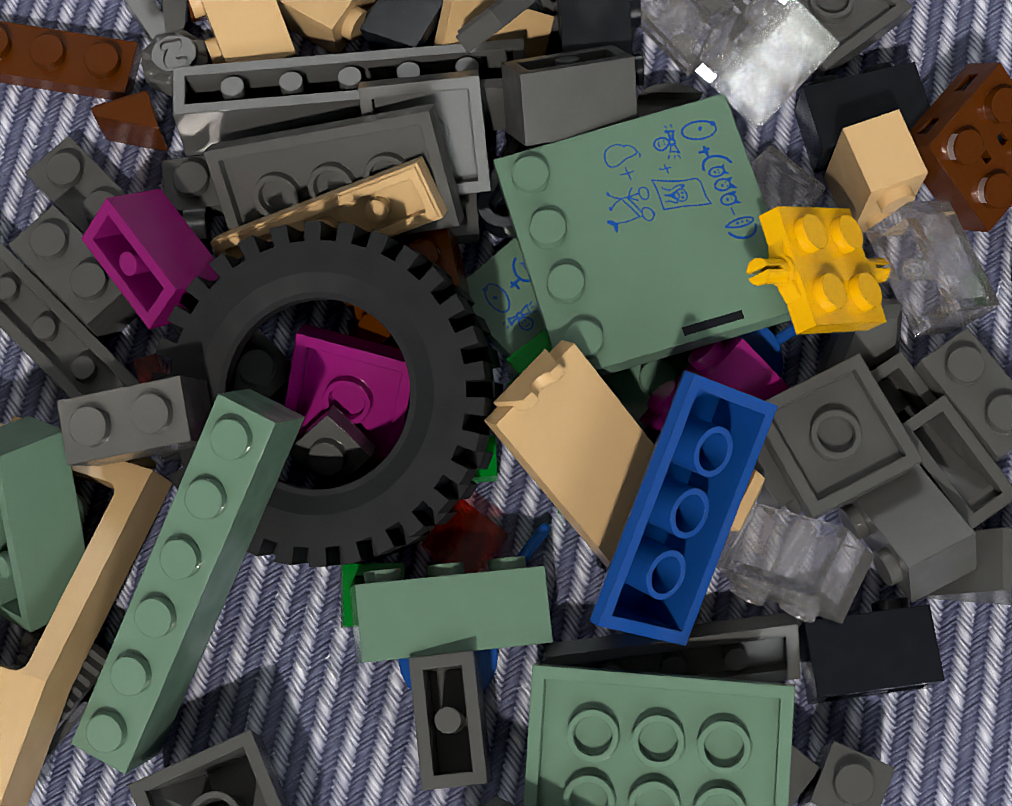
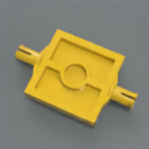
[746,206,891,335]

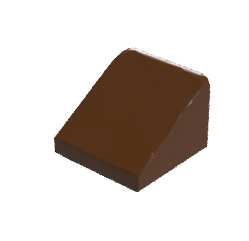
[91,91,169,151]

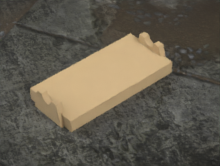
[484,340,654,569]

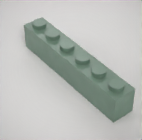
[71,389,305,774]

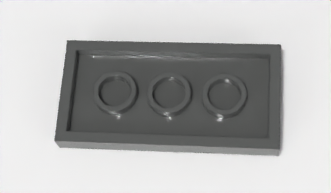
[203,104,464,237]

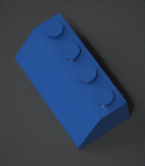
[590,370,778,646]

